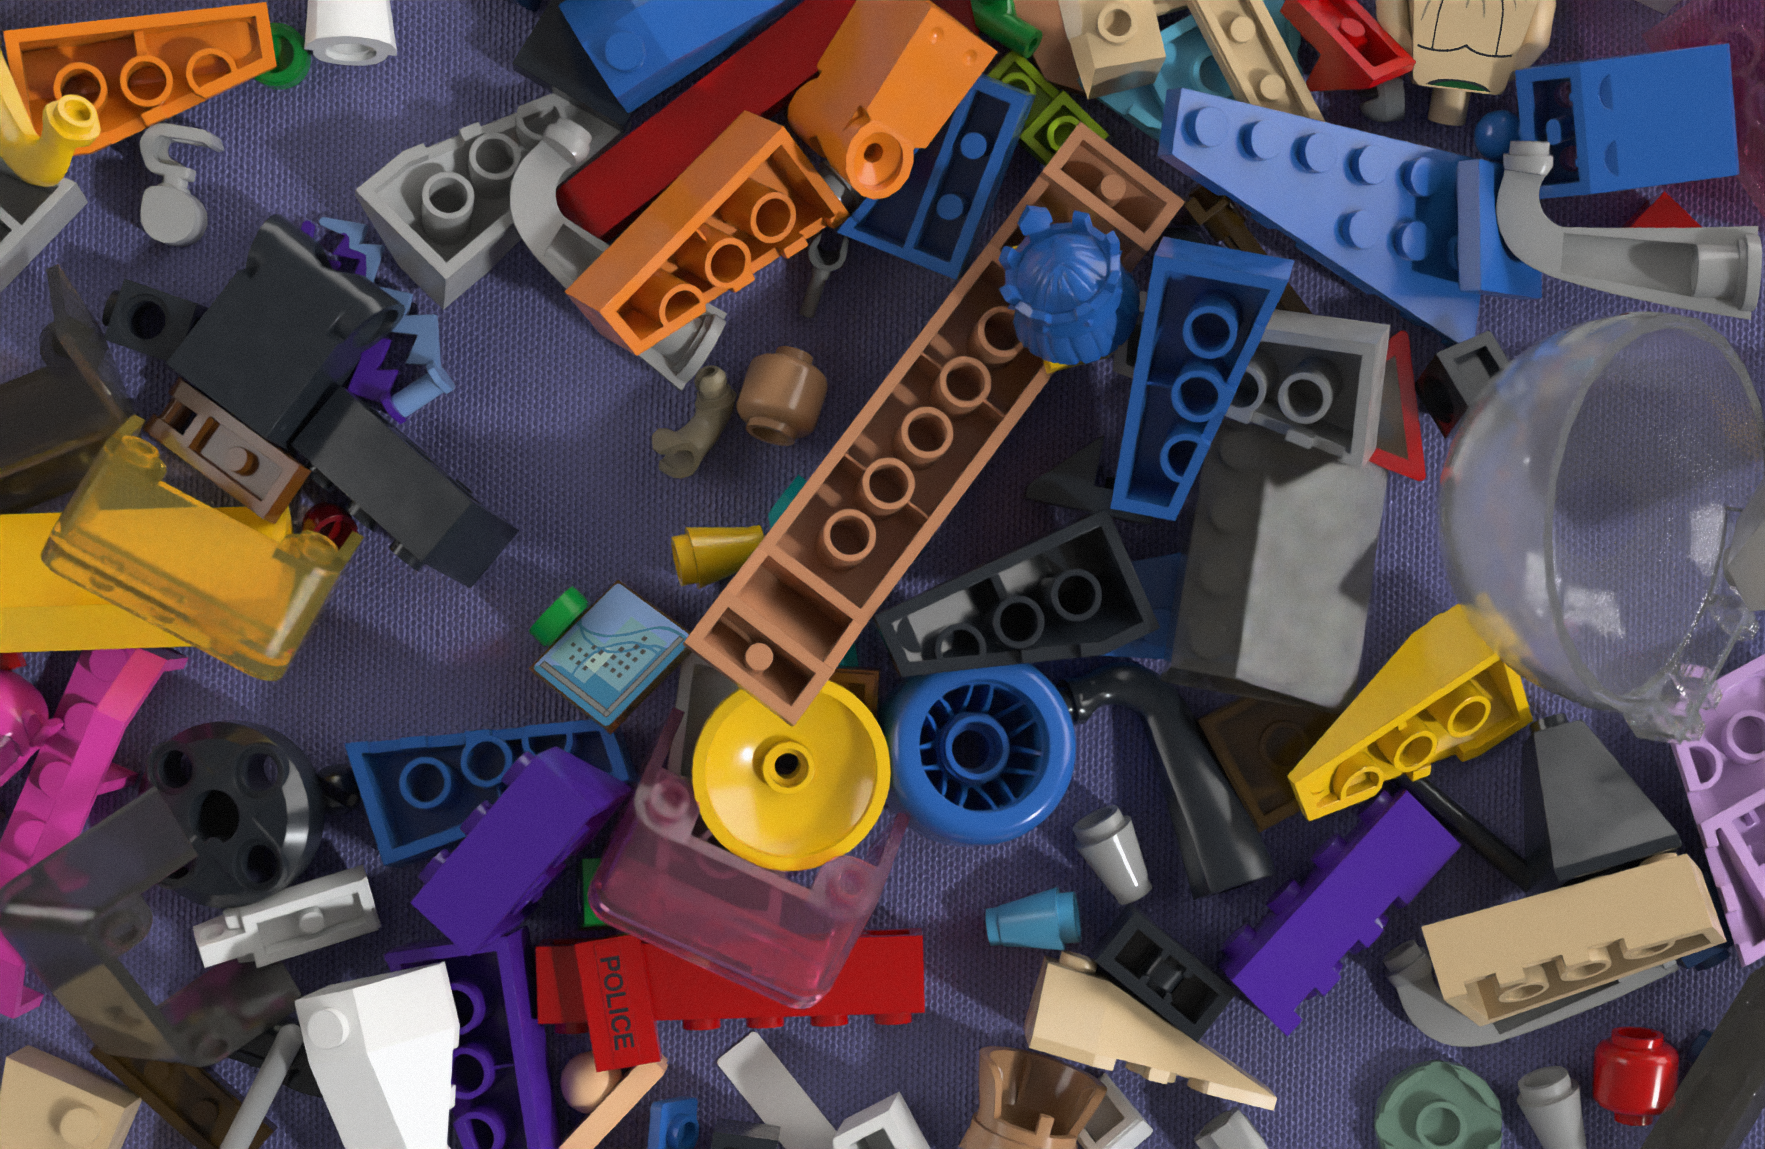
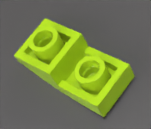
[986,50,1109,167]

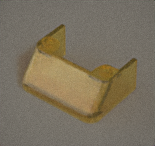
[40,414,364,681]

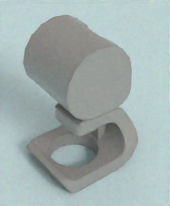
[140,123,224,247]

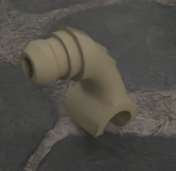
[652,365,737,479]

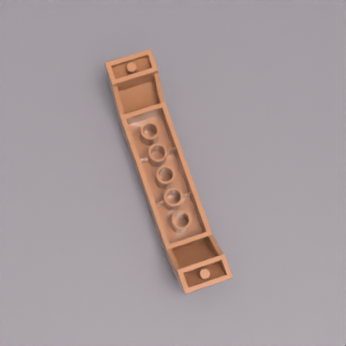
[683,122,1185,727]

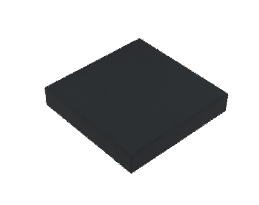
[512,0,639,133]

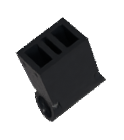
[166,214,405,453]

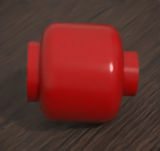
[1592,1026,1679,1126]

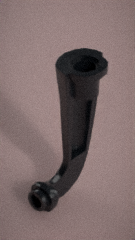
[1056,662,1279,900]

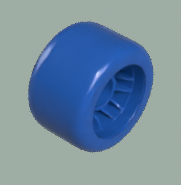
[878,663,1076,847]

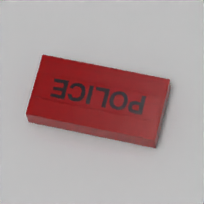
[574,931,662,1073]

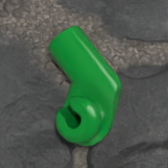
[971,0,1043,59]

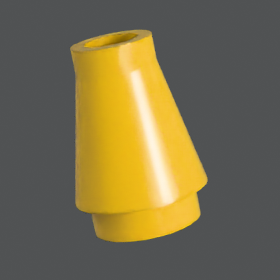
[671,525,764,589]

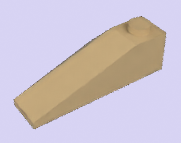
[1023,950,1277,1111]

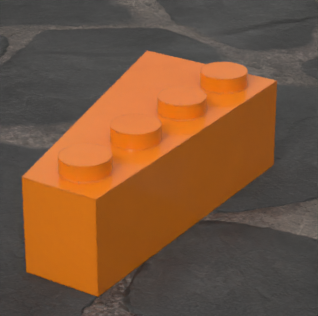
[565,110,851,356]

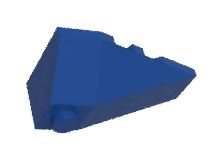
[558,0,801,114]

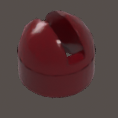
[301,502,358,559]

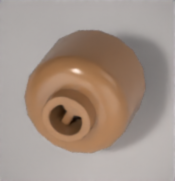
[736,346,828,446]

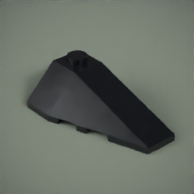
[872,509,1160,677]

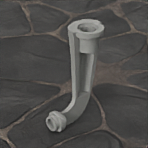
[510,117,727,391]
[1496,141,1762,320]
[1382,940,1680,1047]

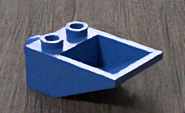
[1474,43,1740,199]

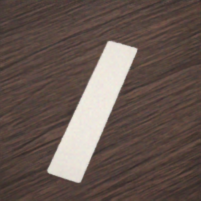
[717,1032,837,1149]

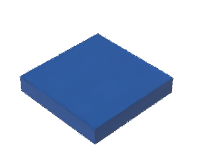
[1457,159,1542,300]

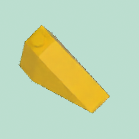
[1287,599,1533,822]

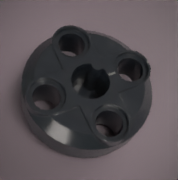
[136,720,325,908]

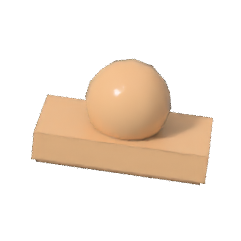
[558,1051,668,1149]

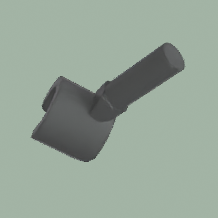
[799,229,849,318]

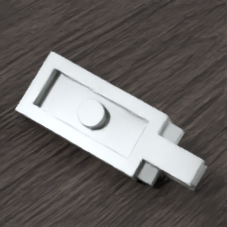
[193,865,381,968]

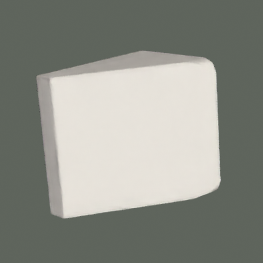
[1077,1073,1153,1149]

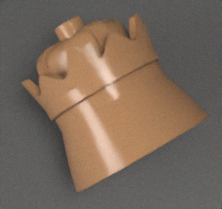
[958,1046,1107,1149]

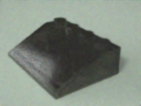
[1160,419,1388,715]

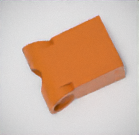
[787,0,998,200]

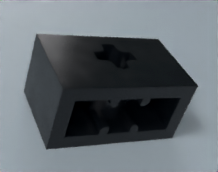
[1090,903,1238,1043]

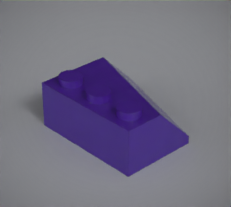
[410,746,632,957]

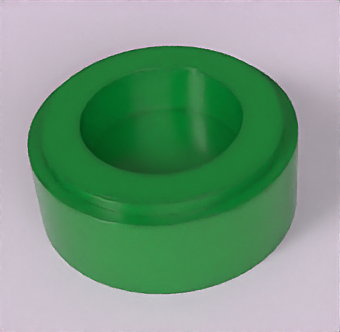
[255,23,311,90]
[528,586,589,647]

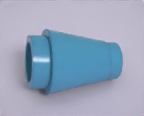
[986,887,1081,951]

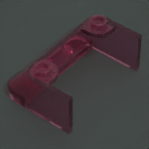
[587,707,910,1009]

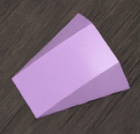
[1660,654,1765,967]

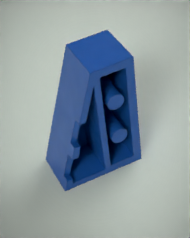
[837,74,1036,280]

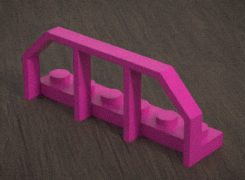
[0,647,188,1019]

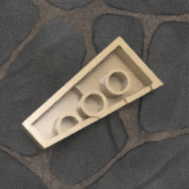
[1421,853,1727,1027]
[0,1045,142,1149]

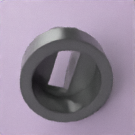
[1357,75,1405,123]

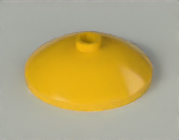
[691,680,891,871]

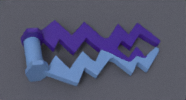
[301,217,455,424]

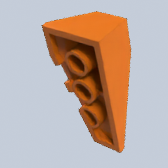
[3,2,277,157]

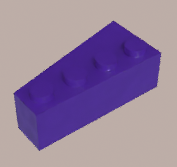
[1217,786,1462,1037]

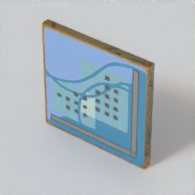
[529,580,692,735]

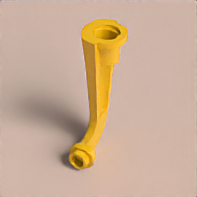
[0,40,101,187]

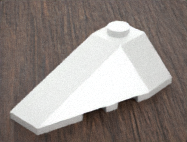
[294,961,460,1149]

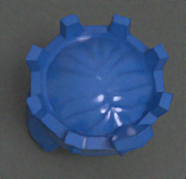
[998,205,1140,365]

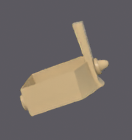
[1058,0,1188,100]

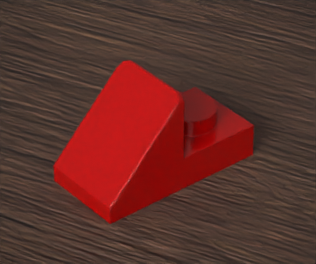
[1280,0,1416,92]

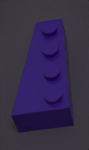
[383,926,562,1149]

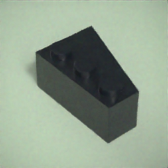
[291,385,519,589]

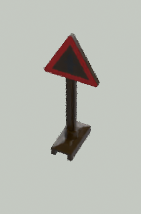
[1171,184,1426,481]

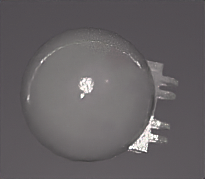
[1437,311,1765,745]

